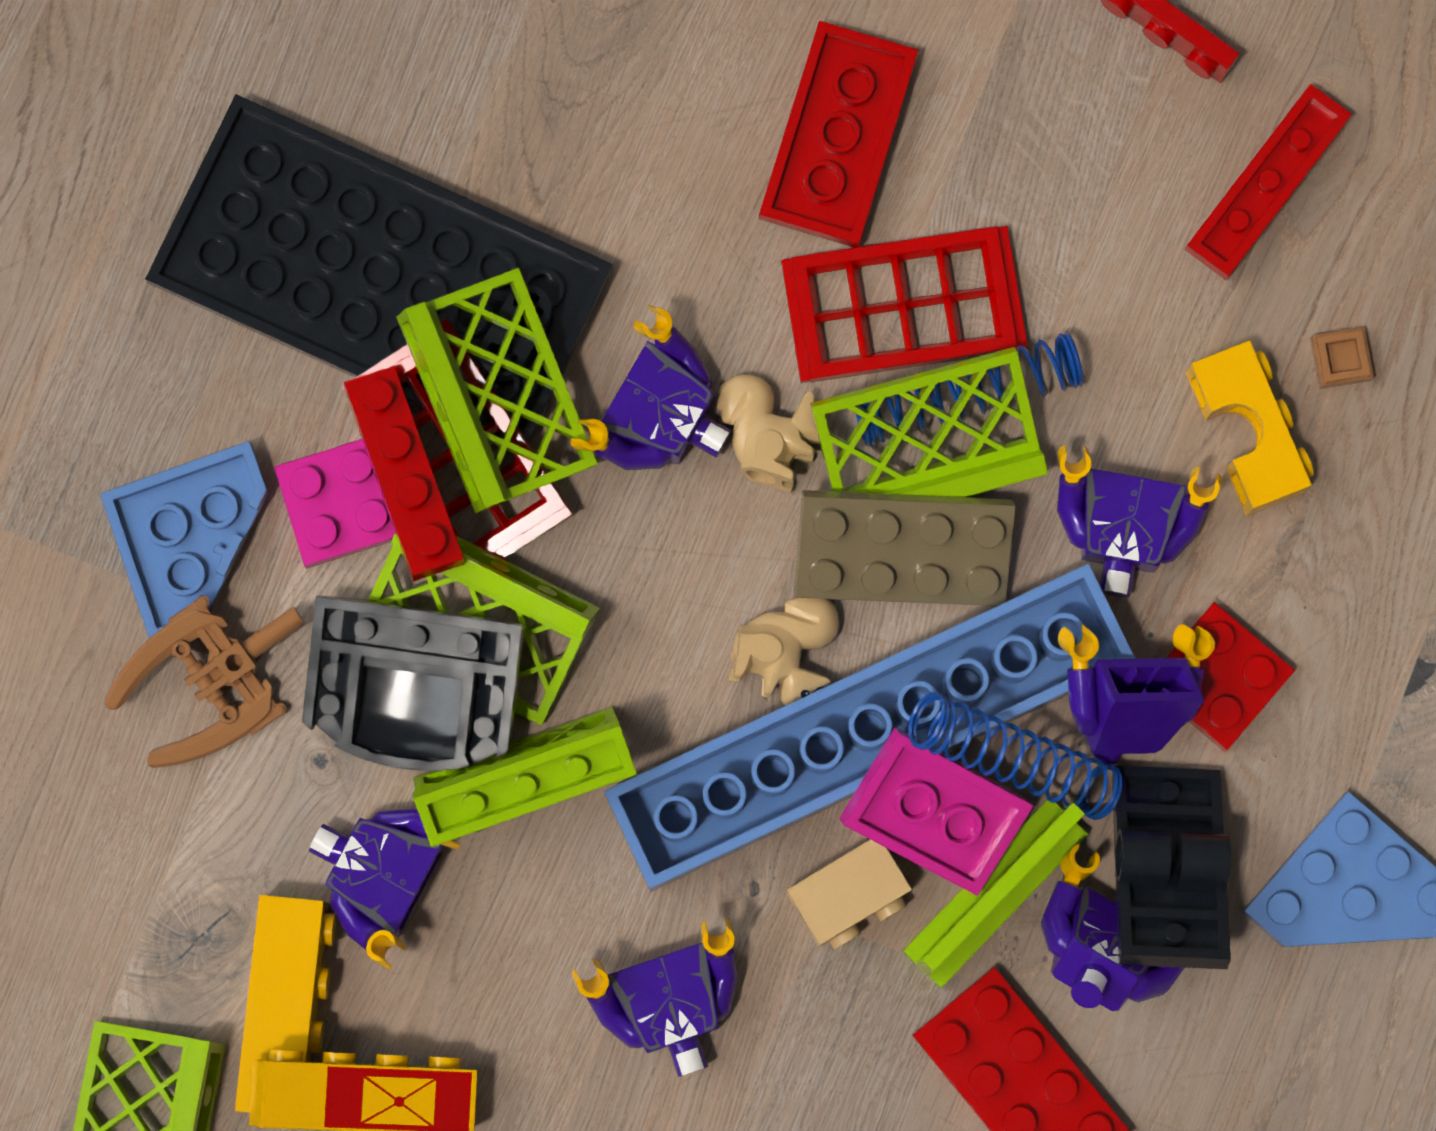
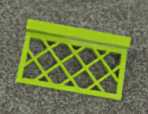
[396,268,598,513]
[810,347,1048,497]
[368,533,600,726]
[412,706,637,847]
[902,800,1088,989]
[73,1021,226,1131]

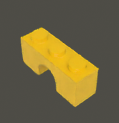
[1185,340,1314,516]

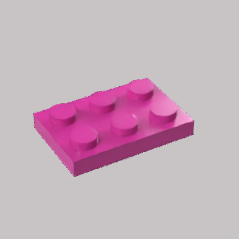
[839,727,1033,896]

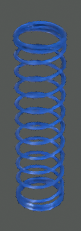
[855,332,1084,447]
[908,692,1123,820]

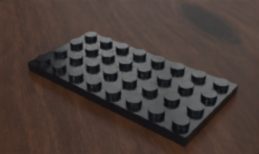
[145,94,613,444]

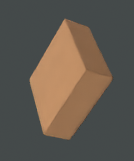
[1310,327,1374,389]

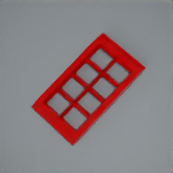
[781,226,1028,383]
[342,318,573,559]

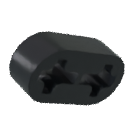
[479,285,553,381]

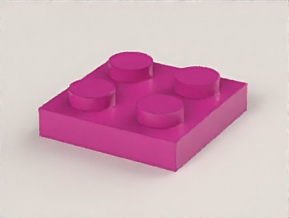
[274,439,395,569]

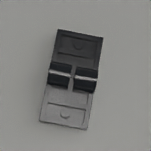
[1112,765,1231,969]

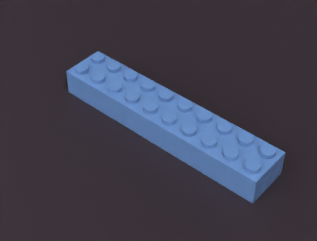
[604,563,1135,892]

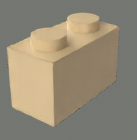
[786,840,912,950]

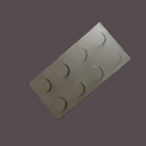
[794,490,1016,606]

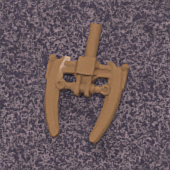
[105,595,305,768]

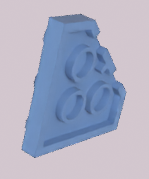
[100,441,269,638]
[1242,791,1436,947]

